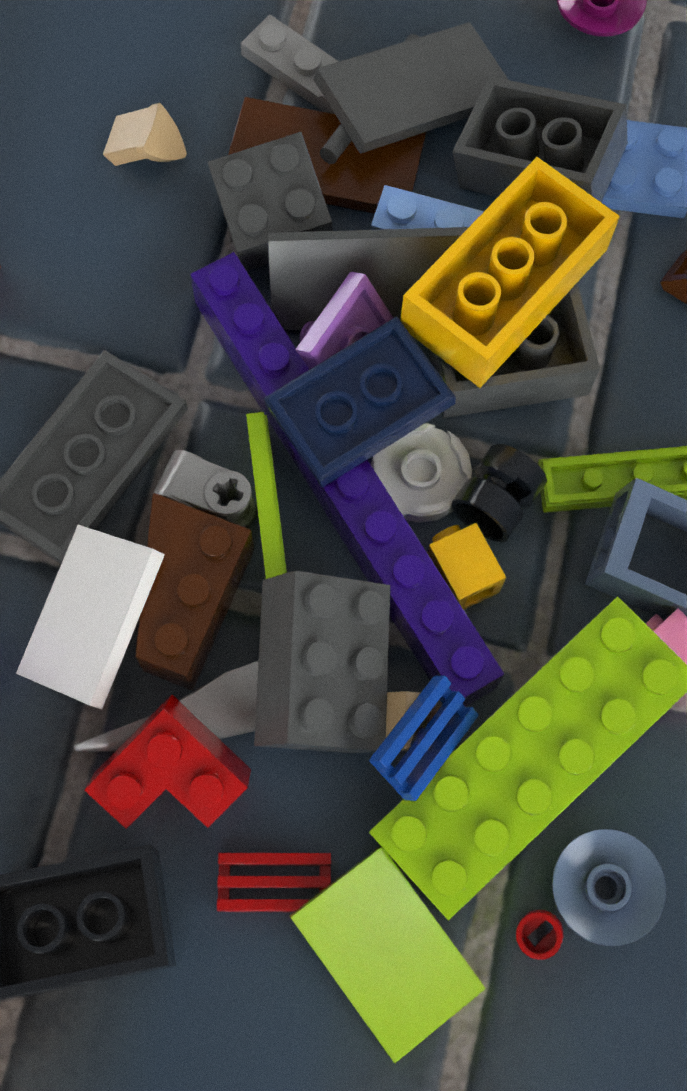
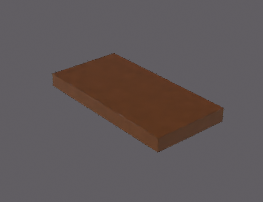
[228,97,426,214]

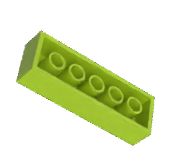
[369,596,687,921]

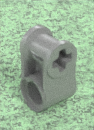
[152,450,256,528]

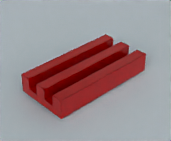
[217,853,331,912]

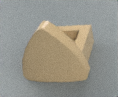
[103,103,187,166]

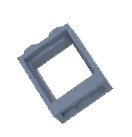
[585,478,687,620]

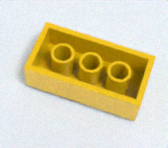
[400,157,620,388]

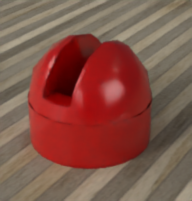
[516,910,564,960]

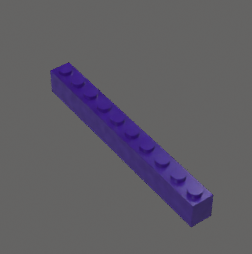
[190,252,504,707]

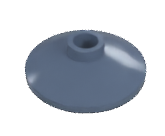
[551,829,666,946]

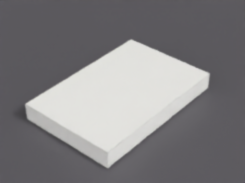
[16,525,165,709]

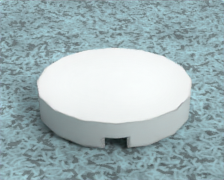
[371,423,472,523]

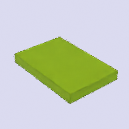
[289,846,486,1063]

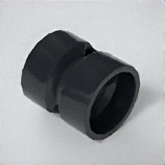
[451,444,547,542]

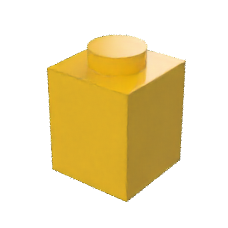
[427,523,506,610]

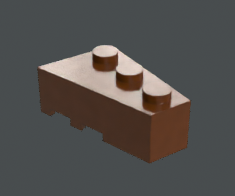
[135,493,254,691]

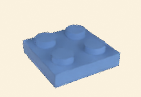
[601,120,687,218]

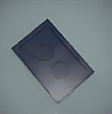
[263,316,456,488]

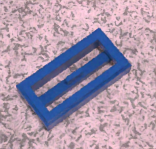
[369,675,479,801]

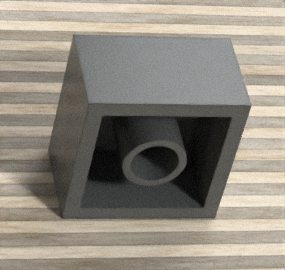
[208,132,333,271]

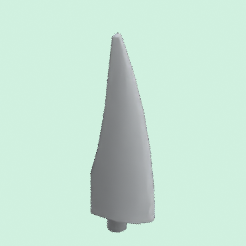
[74,660,259,752]

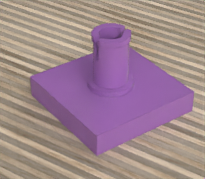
[295,272,393,369]

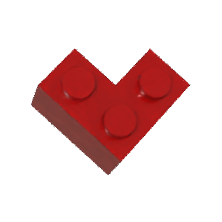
[84,694,251,829]

